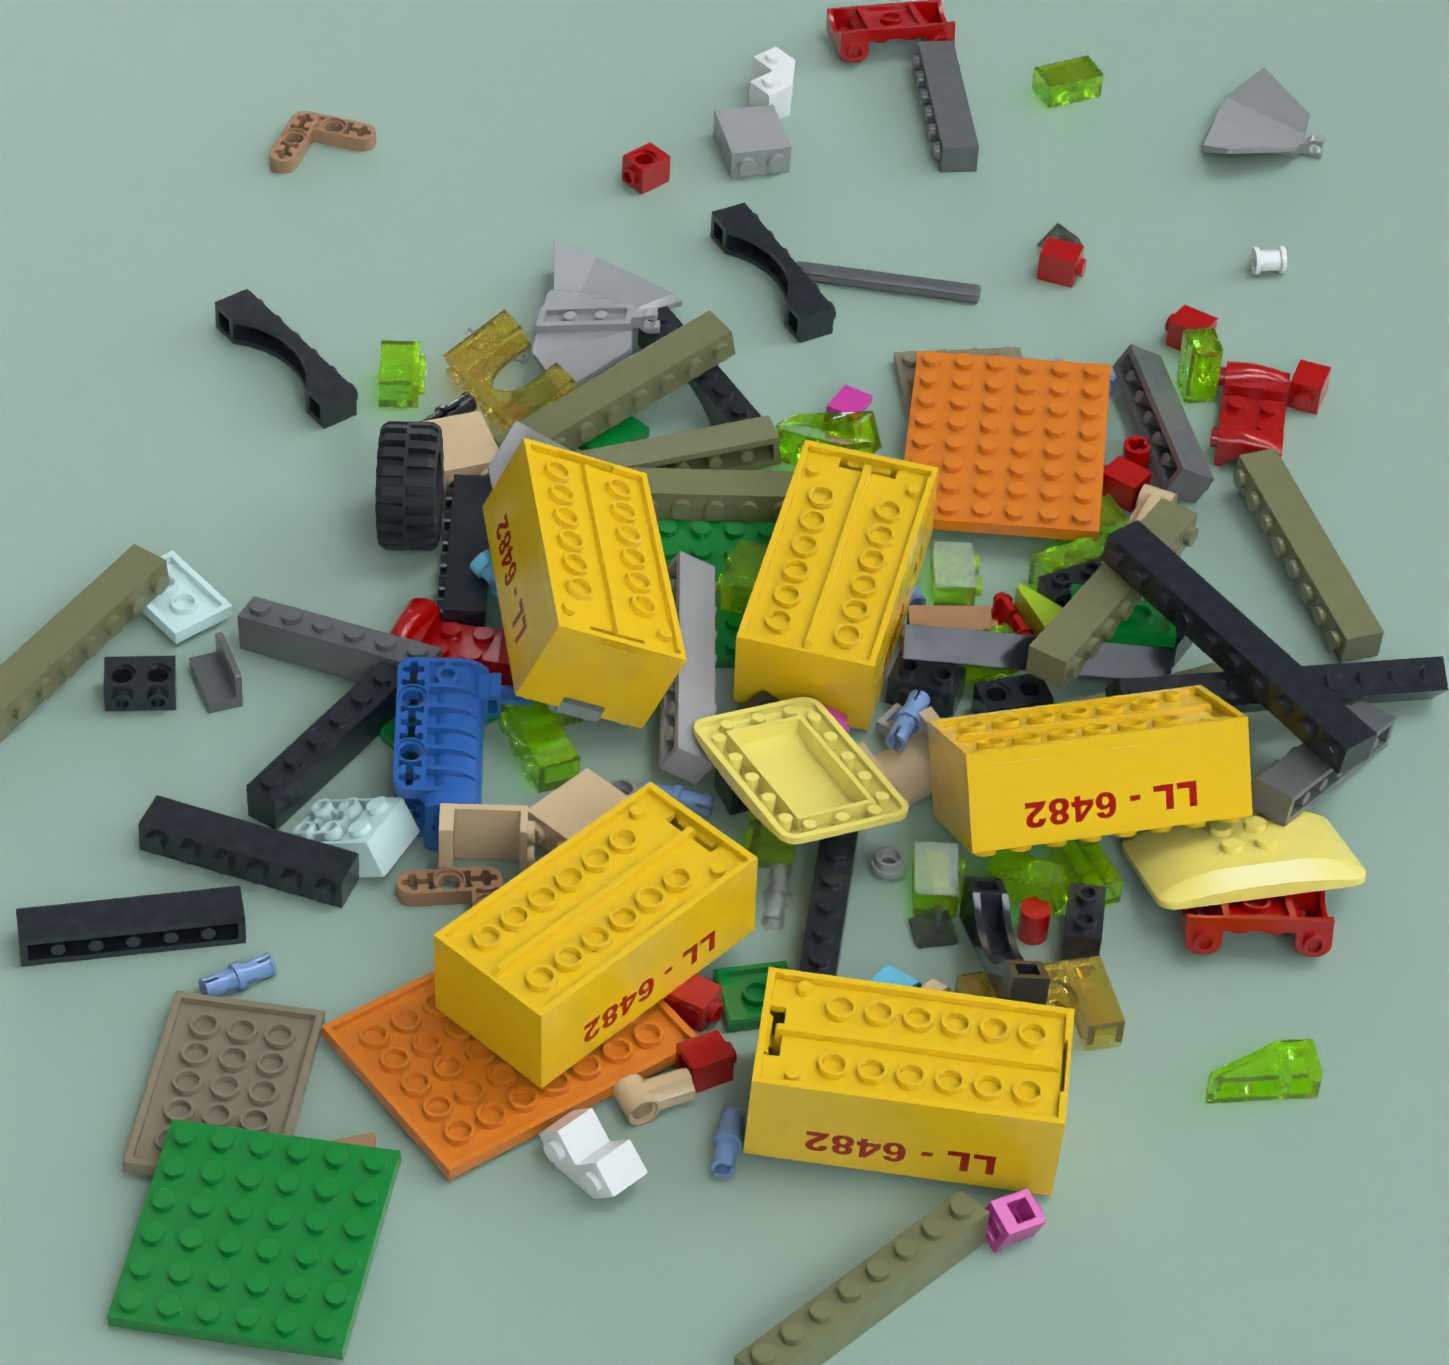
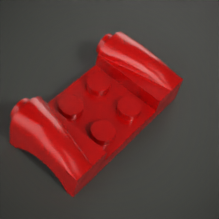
[826,0,956,63]
[1210,361,1291,466]
[390,598,513,685]
[1177,890,1335,957]

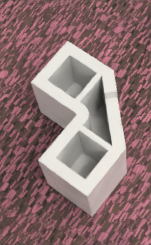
[748,47,795,119]
[539,1108,648,1199]

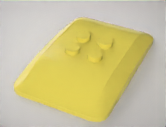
[693,697,909,844]
[1122,810,1366,910]

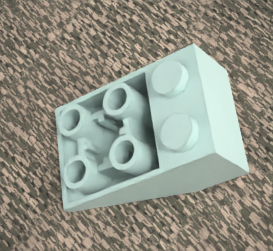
[291,796,420,878]

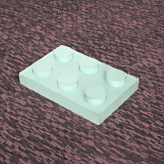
[142,550,233,644]

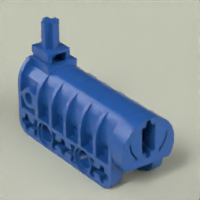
[393,657,533,851]

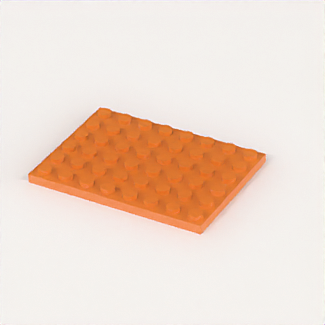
[904,351,1111,542]
[321,971,698,1180]

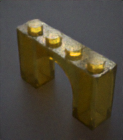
[443,309,578,432]
[954,956,1125,1051]

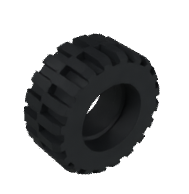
[375,421,444,551]

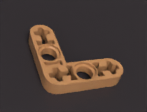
[270,111,376,174]
[396,866,504,908]

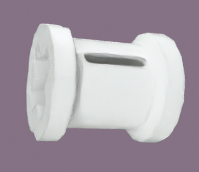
[1250,246,1287,275]

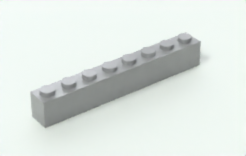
[659,551,717,785]

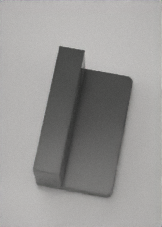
[189,631,243,714]

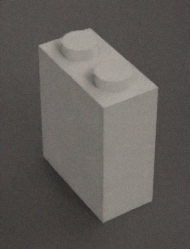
[713,104,791,178]

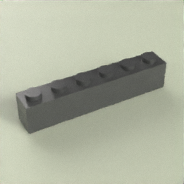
[912,41,979,172]
[1112,344,1214,503]
[237,596,442,684]
[1251,699,1396,827]

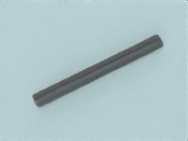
[797,261,981,303]

